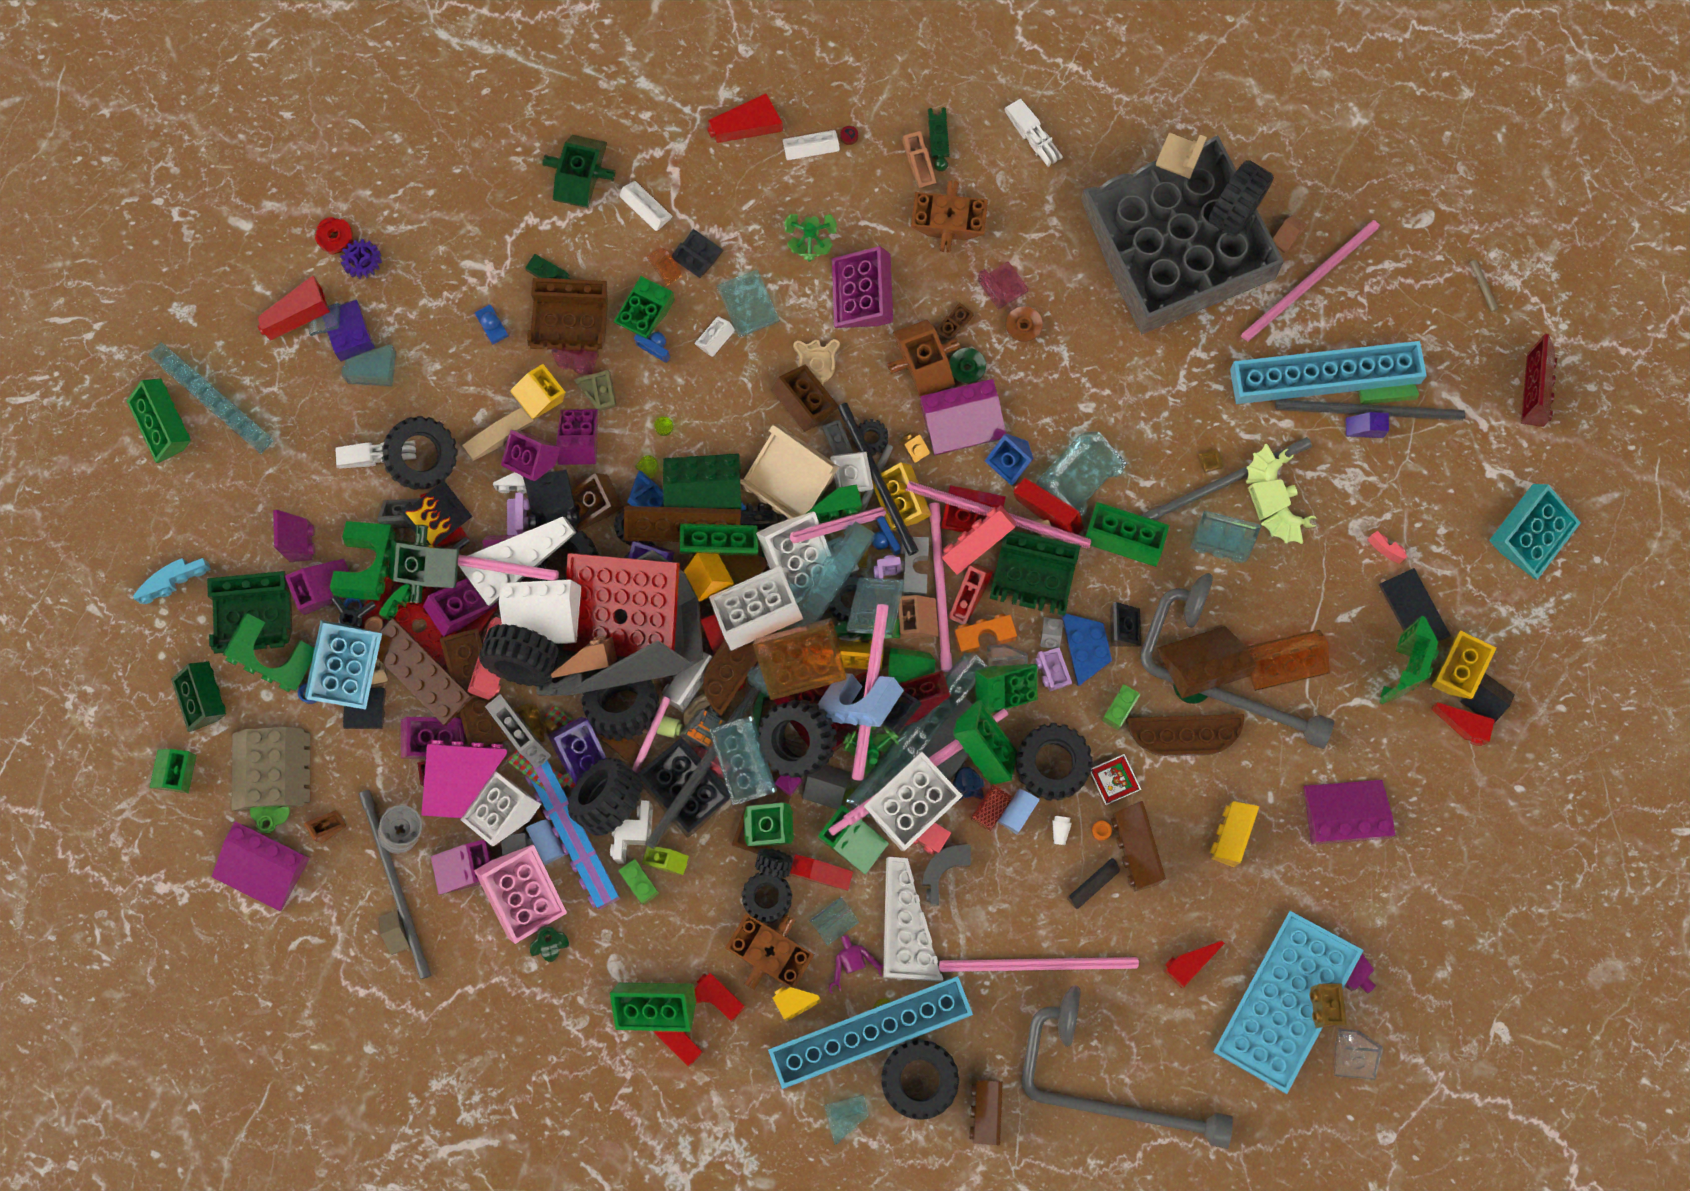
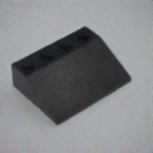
[638,737,733,838]

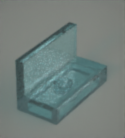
[809,897,859,946]

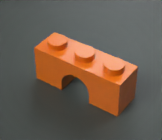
[954,614,1017,656]

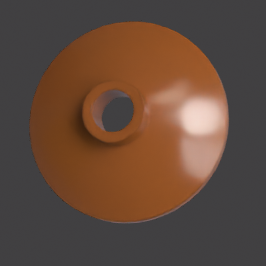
[1006,306,1043,342]

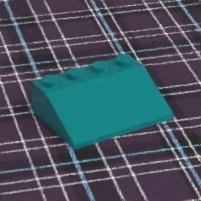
[1489,484,1581,580]

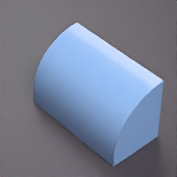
[997,789,1040,834]
[526,819,565,865]

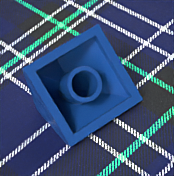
[985,434,1034,486]

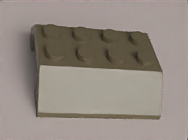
[231,727,310,811]

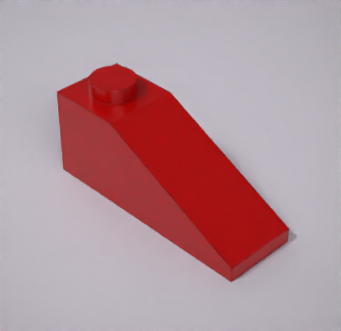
[948,564,993,625]
[1431,702,1495,746]
[790,854,853,891]
[1164,941,1225,988]

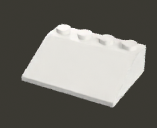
[756,511,839,603]
[709,566,803,650]
[499,580,581,644]
[864,752,963,851]

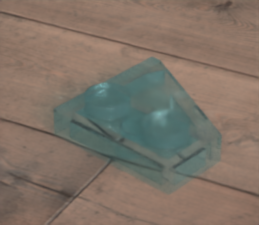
[824,1094,869,1145]

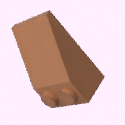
[551,635,617,678]

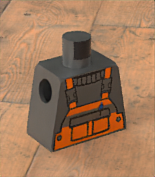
[680,706,726,750]

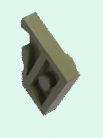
[574,370,617,411]

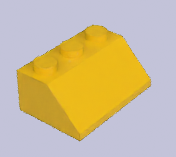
[872,462,932,530]
[1431,630,1496,699]
[1210,801,1259,867]
[772,986,821,1022]

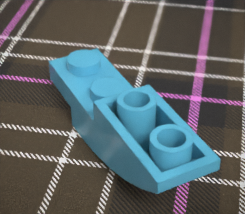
[133,558,211,604]

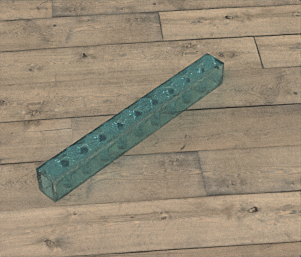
[747,521,875,696]
[846,652,988,818]

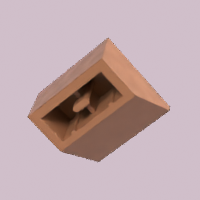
[897,595,939,639]

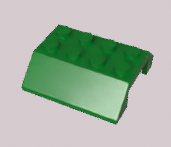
[1379,616,1439,705]

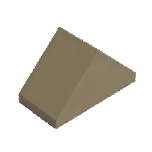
[379,910,410,955]

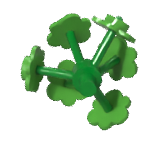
[784,214,837,262]
[843,725,899,775]

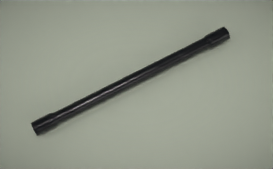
[837,403,919,556]

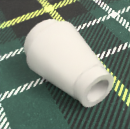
[1052,816,1072,845]

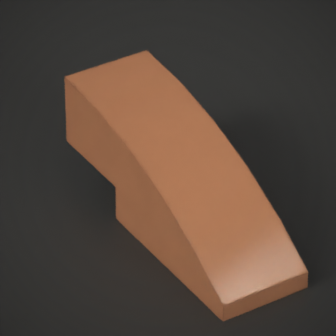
[902,131,937,188]

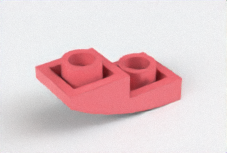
[1367,531,1407,564]

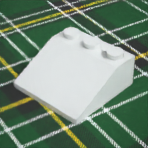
[460,771,541,846]

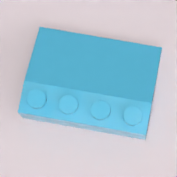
[305,620,382,709]

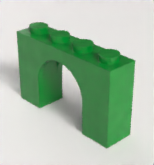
[330,521,397,601]
[223,613,315,692]

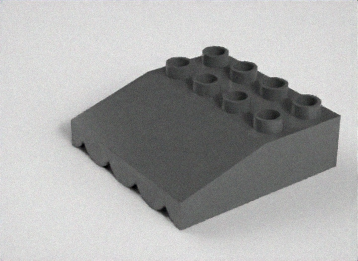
[1081,135,1284,335]

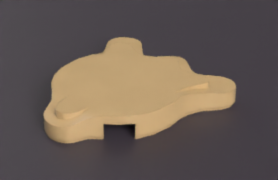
[793,339,840,385]

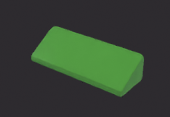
[1358,384,1419,405]

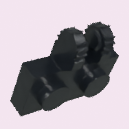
[740,503,778,529]

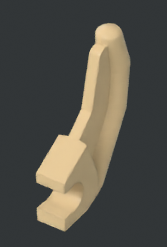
[684,693,710,726]

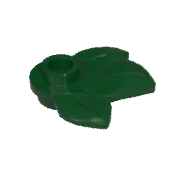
[529,925,569,962]

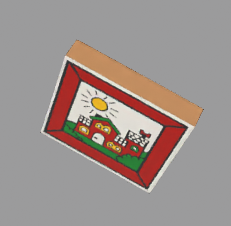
[1090,754,1141,806]

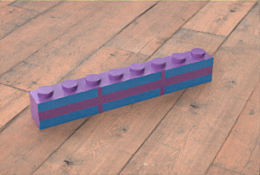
[525,760,621,910]

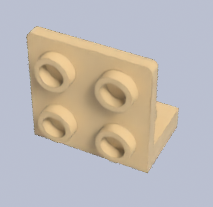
[1156,133,1207,179]

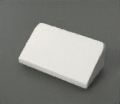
[694,316,735,357]

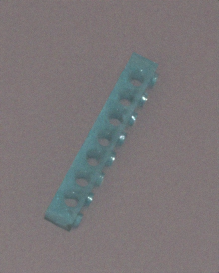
[148,342,274,454]

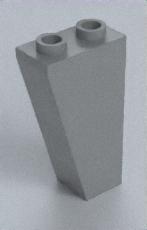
[485,694,551,768]

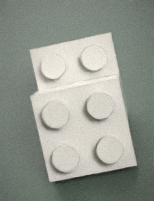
[610,800,653,864]

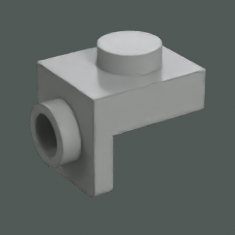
[1040,617,1063,649]

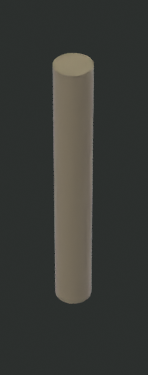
[1470,260,1498,312]

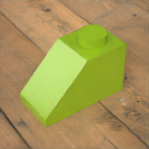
[642,846,689,875]

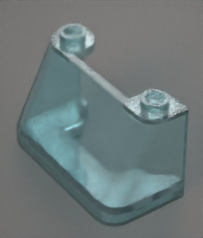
[1036,431,1127,517]

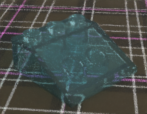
[1190,511,1261,563]

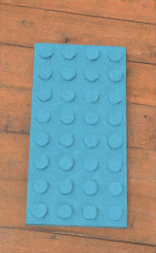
[1213,911,1363,1094]

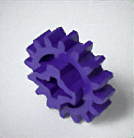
[340,239,382,279]

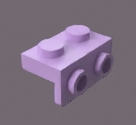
[507,493,529,535]
[873,555,901,587]
[1035,647,1072,691]

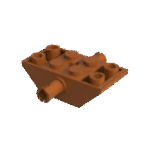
[911,180,988,253]
[887,320,961,397]
[725,914,815,990]

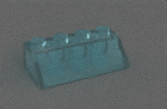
[709,716,777,805]

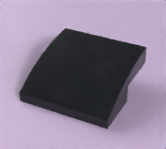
[671,229,723,278]
[343,688,386,729]

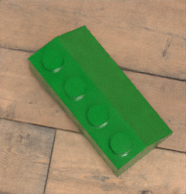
[127,378,191,463]
[1085,502,1170,567]
[679,523,758,556]
[954,700,1017,785]
[610,982,696,1032]

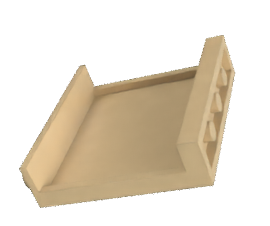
[740,424,840,520]

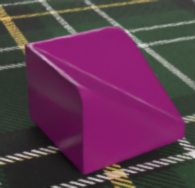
[775,775,802,797]

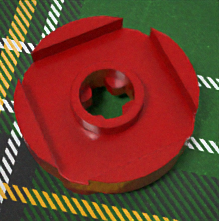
[315,217,353,255]

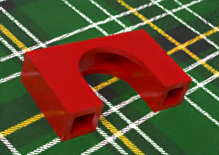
[654,973,746,1067]

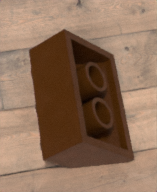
[771,364,839,432]
[970,1080,1003,1146]

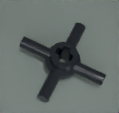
[331,596,377,628]

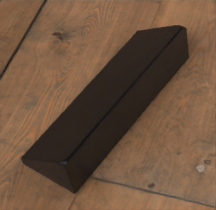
[1067,858,1120,909]

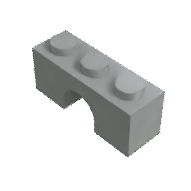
[900,537,929,597]

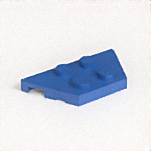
[627,470,664,507]
[1061,614,1112,686]

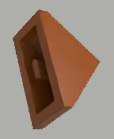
[304,810,346,844]

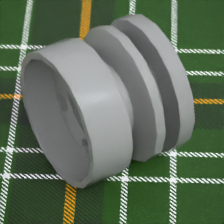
[377,805,422,854]

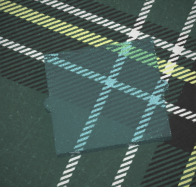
[309,303,340,336]

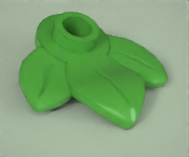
[250,806,290,834]

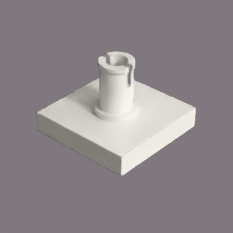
[830,452,874,491]

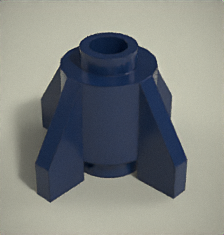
[953,767,984,803]

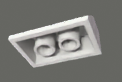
[662,652,713,712]

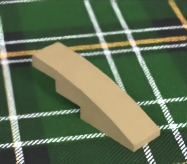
[462,407,538,461]

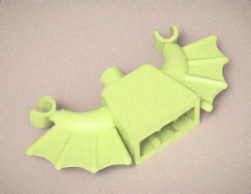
[1246,444,1317,544]

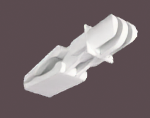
[1005,99,1063,167]
[336,440,416,469]

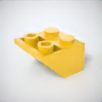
[510,364,566,420]

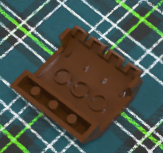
[527,278,608,352]

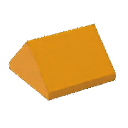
[684,552,734,602]

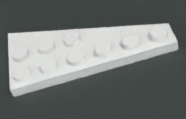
[458,517,577,606]
[883,857,944,982]

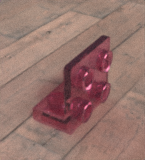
[978,262,1028,310]
[551,348,599,375]

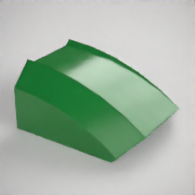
[888,648,936,683]
[744,803,794,846]

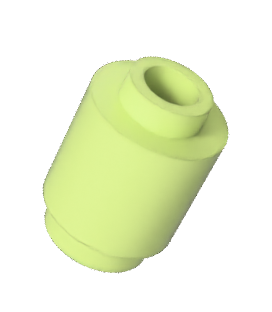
[657,716,683,739]

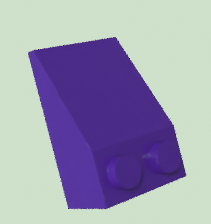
[323,299,375,362]
[547,717,606,785]

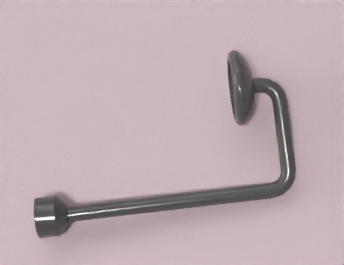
[1140,573,1334,749]
[1022,985,1233,1149]

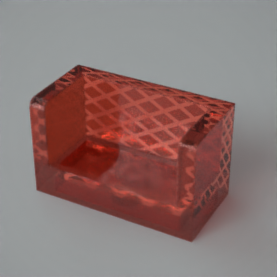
[971,784,1013,832]

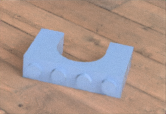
[818,673,904,727]

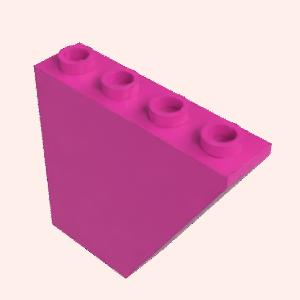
[421,740,507,818]

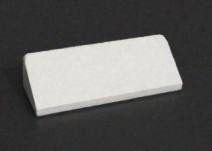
[783,130,839,160]
[620,181,672,231]

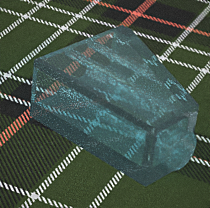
[342,345,396,386]

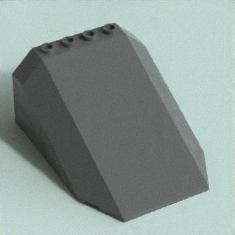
[537,550,703,696]

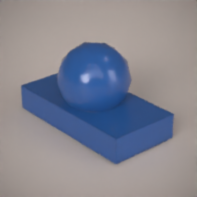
[475,304,508,345]
[634,331,670,363]
[871,516,901,556]

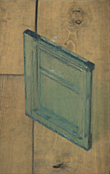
[717,270,780,338]
[846,578,905,635]

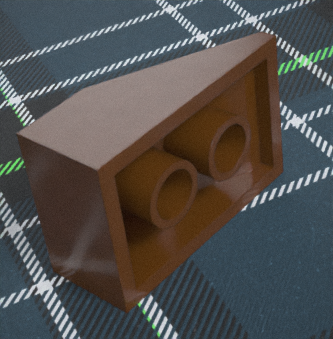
[572,473,623,531]

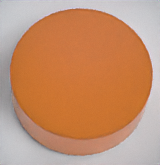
[1092,820,1112,841]

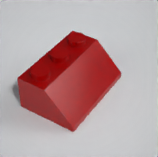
[941,485,1006,533]

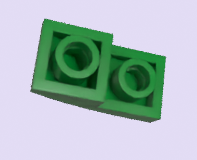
[379,584,411,621]

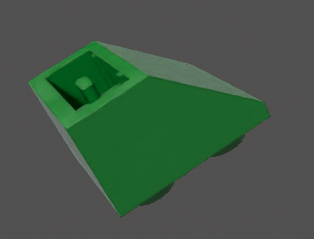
[149,749,197,794]

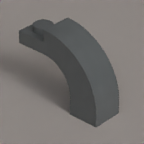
[922,845,971,906]

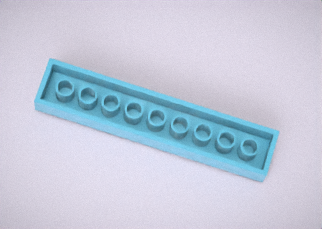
[1230,341,1427,404]
[768,976,973,1089]

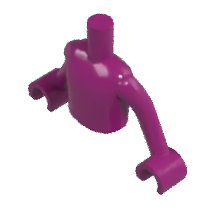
[829,935,884,994]

